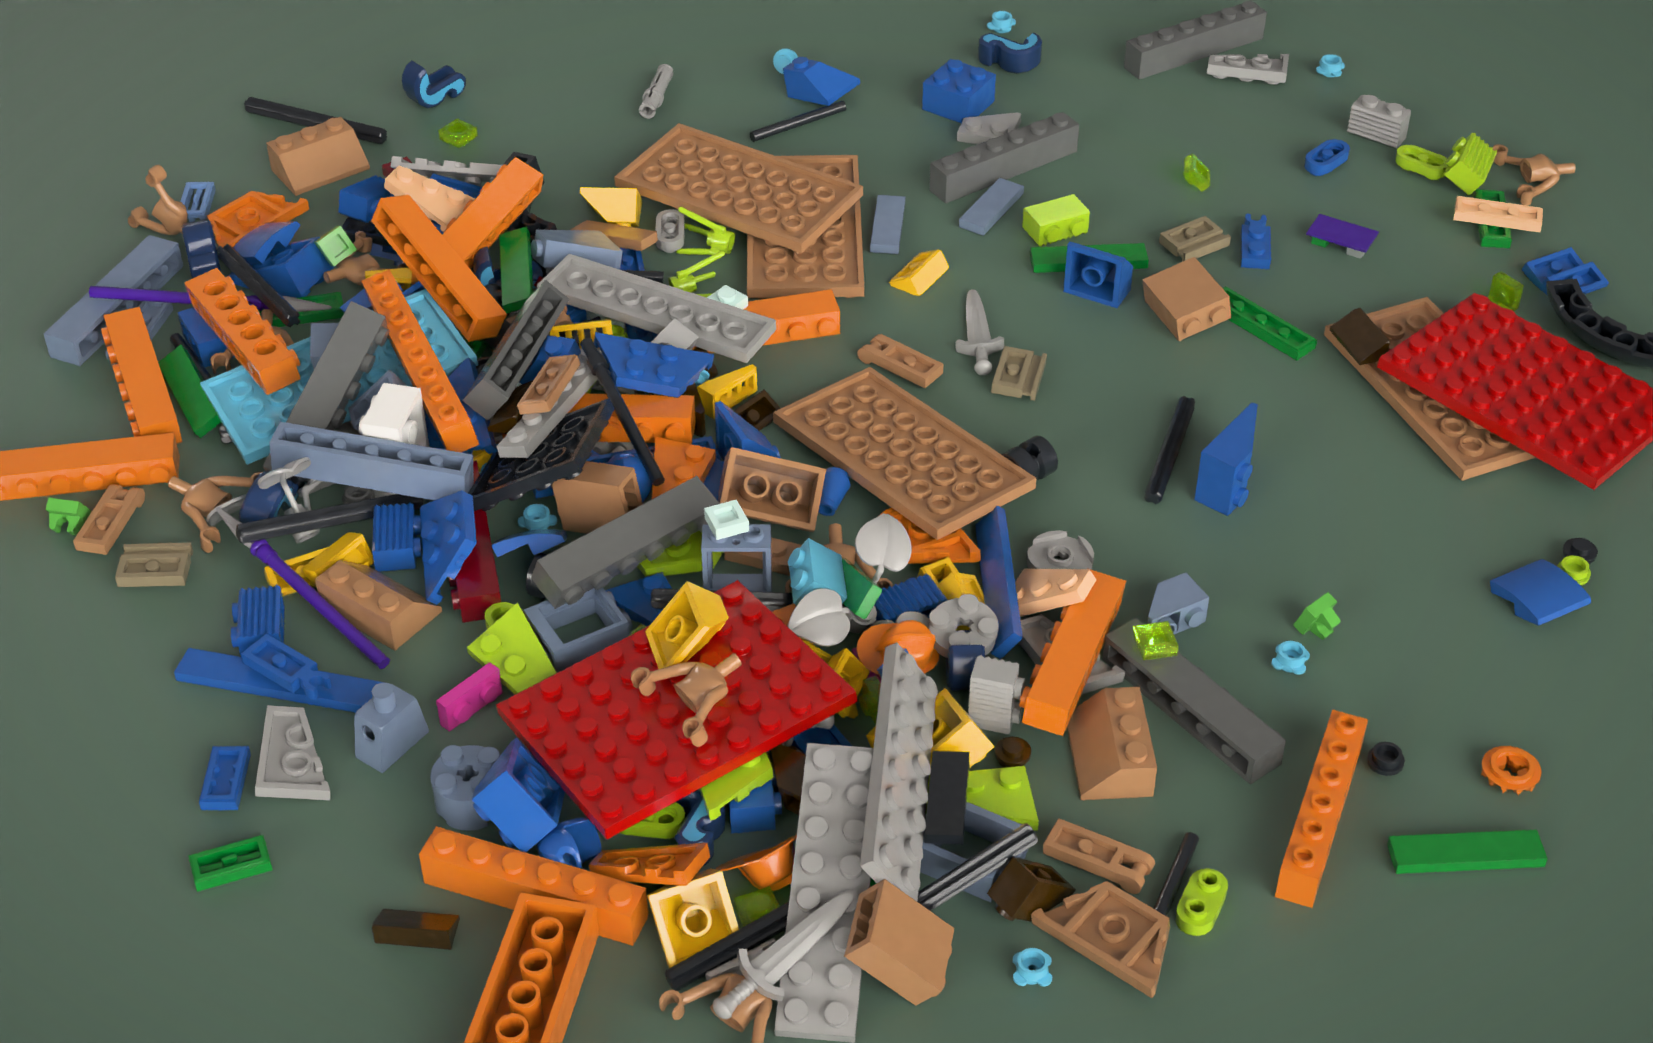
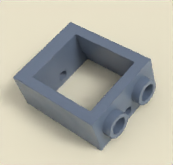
[701,524,772,592]
[523,588,633,673]
[920,802,1028,903]

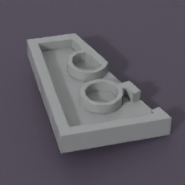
[1207,54,1289,85]
[1019,614,1125,695]
[255,705,330,801]

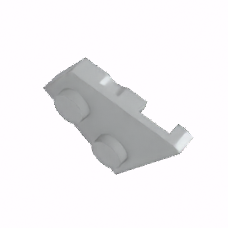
[957,112,1021,144]

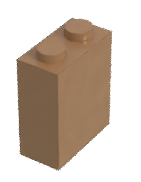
[1142,257,1231,341]
[551,461,643,534]
[844,879,955,1006]

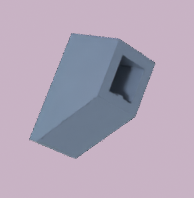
[1147,572,1209,639]

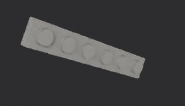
[496,348,602,458]

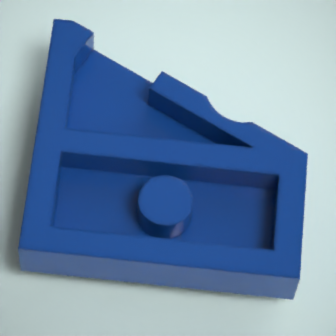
[605,572,672,628]

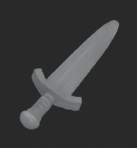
[955,290,1004,376]
[713,892,853,1019]

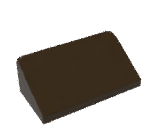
[1330,308,1390,365]
[487,380,533,434]
[715,389,781,431]
[372,909,460,950]

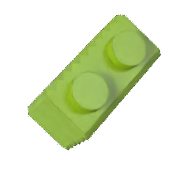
[1443,133,1497,196]
[1022,194,1090,247]

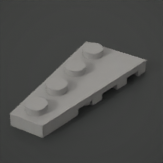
[391,156,502,186]

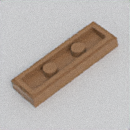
[570,220,658,251]
[517,354,580,415]

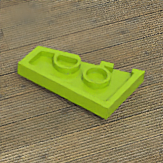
[467,602,557,694]
[925,766,1039,831]

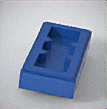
[199,746,251,810]

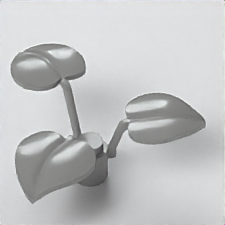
[206,457,337,544]
[787,513,939,667]

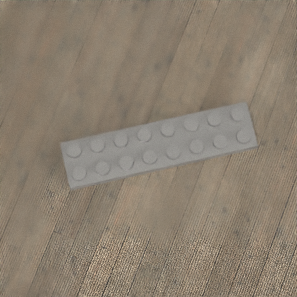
[537,254,776,363]
[860,642,938,901]
[774,743,873,1043]

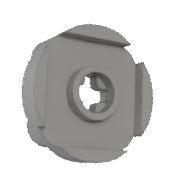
[1027,530,1094,570]
[929,594,999,658]

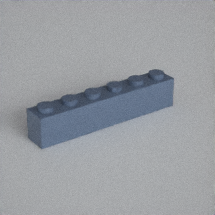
[44,235,183,366]
[269,422,474,500]

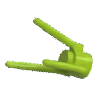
[676,207,735,256]
[668,251,725,298]

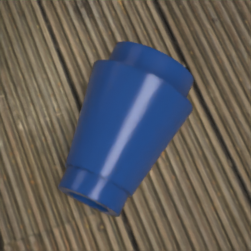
[818,467,851,516]

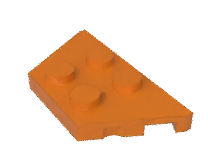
[207,191,309,247]
[877,507,981,564]

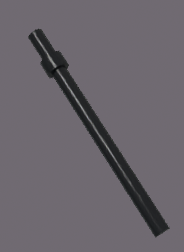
[580,338,665,486]

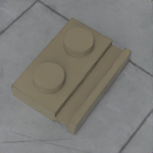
[1159,216,1231,262]
[991,346,1047,401]
[115,543,193,587]

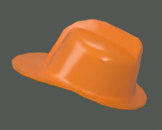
[856,620,939,675]
[716,835,797,892]

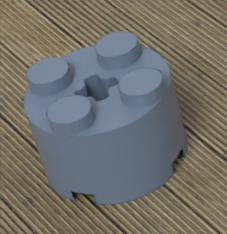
[430,745,500,831]

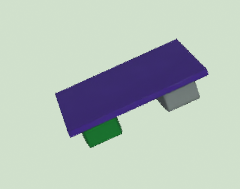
[1306,214,1379,258]

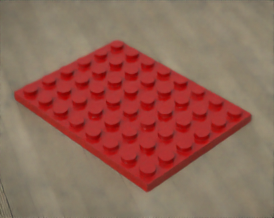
[1377,293,1653,490]
[496,580,857,839]

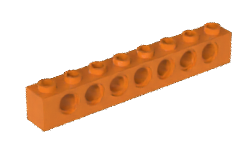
[361,269,480,453]

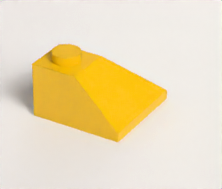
[580,187,642,227]
[645,581,729,679]
[930,688,995,768]
[647,868,739,968]

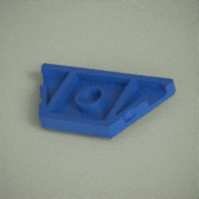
[594,332,714,398]
[424,357,498,454]
[420,490,477,605]

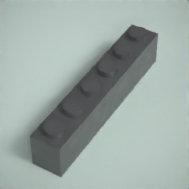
[1124,1,1267,79]
[929,112,1079,204]
[462,280,569,421]
[263,301,390,488]
[531,476,720,609]
[1102,618,1286,785]

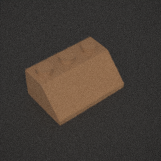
[266,117,370,196]
[718,447,826,532]
[315,560,442,651]
[1067,687,1157,800]

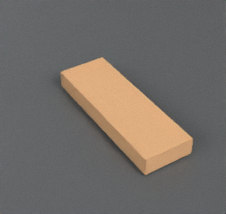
[1453,196,1543,232]

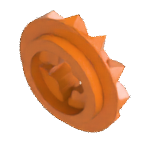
[1481,746,1542,795]

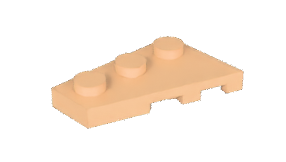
[384,166,475,233]
[1015,568,1096,617]

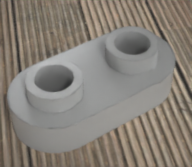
[655,209,685,253]

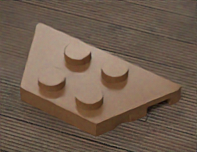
[1031,881,1170,998]

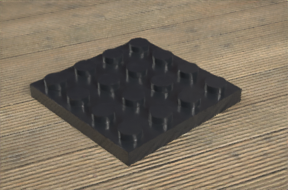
[468,398,615,511]

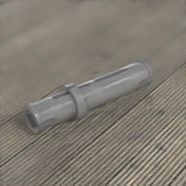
[639,64,674,119]

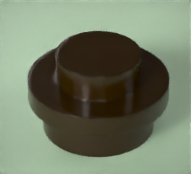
[995,736,1031,768]

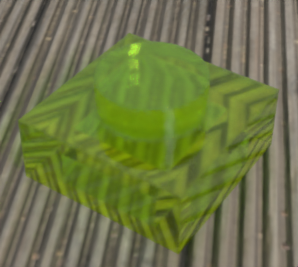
[438,118,478,148]
[1183,153,1210,192]
[1488,271,1524,311]
[1133,621,1179,661]
[859,676,881,724]
[734,886,780,926]

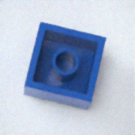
[922,59,996,123]

